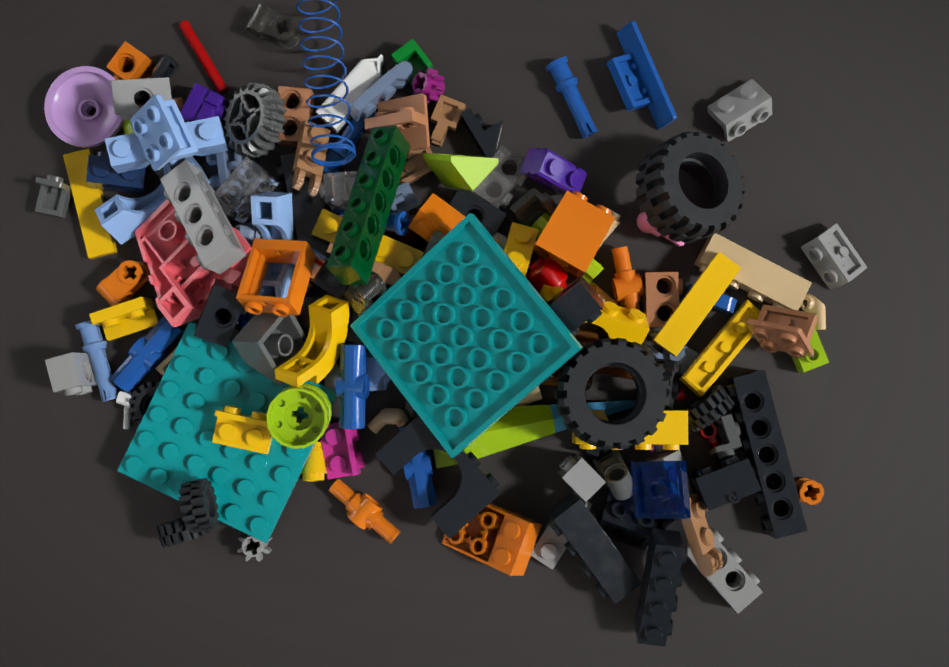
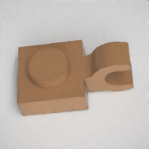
[431,95,466,147]

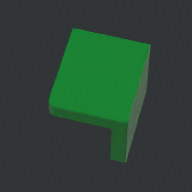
[391,39,433,86]

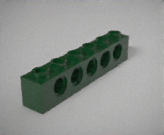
[326,125,410,285]

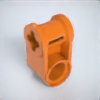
[96,260,151,306]

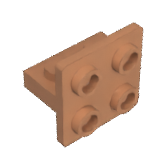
[364,94,430,152]
[746,304,818,358]

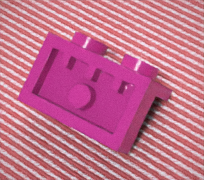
[321,422,364,479]

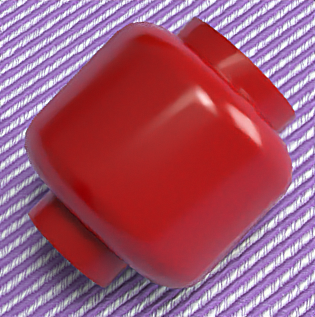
[527,256,568,293]

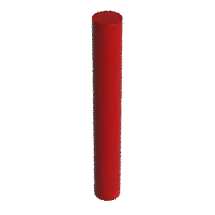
[179,20,228,94]

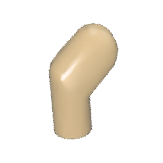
[800,294,826,330]
[367,408,408,434]

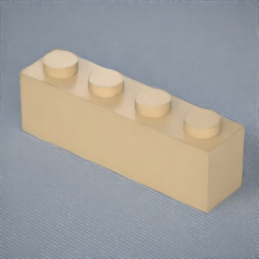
[694,234,812,310]

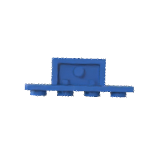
[607,21,677,130]

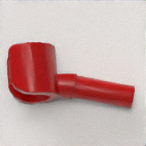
[699,424,720,448]

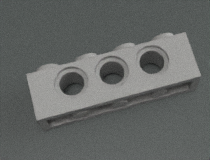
[160,160,246,274]
[660,512,763,614]

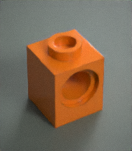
[106,41,155,80]

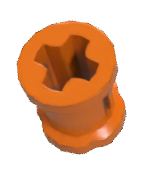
[795,478,824,505]

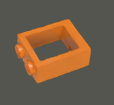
[236,238,316,317]

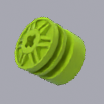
[266,382,332,449]

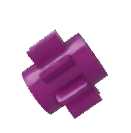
[412,68,445,103]

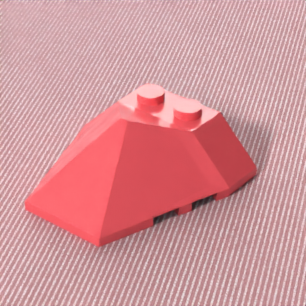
[135,199,252,327]

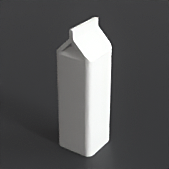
[316,54,385,134]

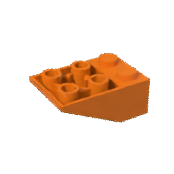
[442,503,542,576]

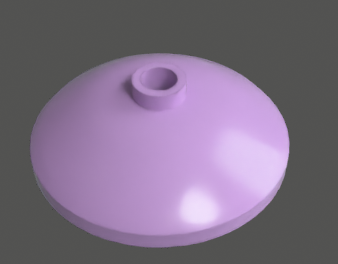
[44,66,124,148]

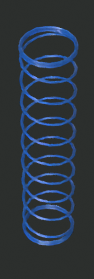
[296,0,356,166]

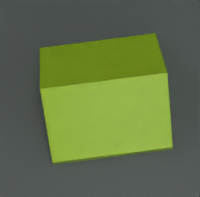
[423,153,499,191]

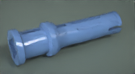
[75,320,118,402]

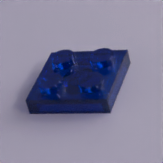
[631,460,691,519]

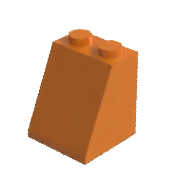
[533,191,615,278]

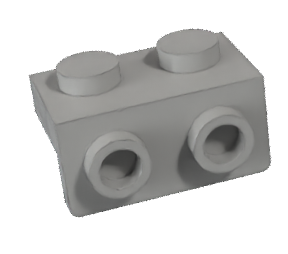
[707,79,772,142]

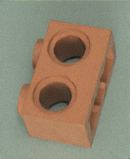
[277,86,315,147]
[641,272,683,328]

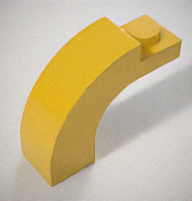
[275,294,349,387]

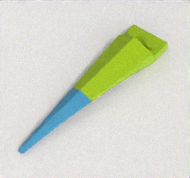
[433,400,636,468]

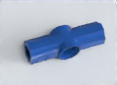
[110,316,183,393]
[335,343,370,429]
[399,427,437,509]

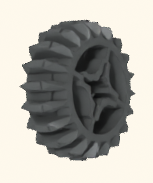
[222,83,287,158]

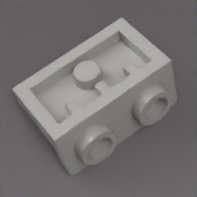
[801,223,868,290]

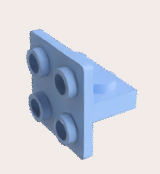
[130,94,198,171]

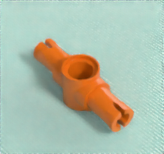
[611,246,644,311]
[328,479,401,544]

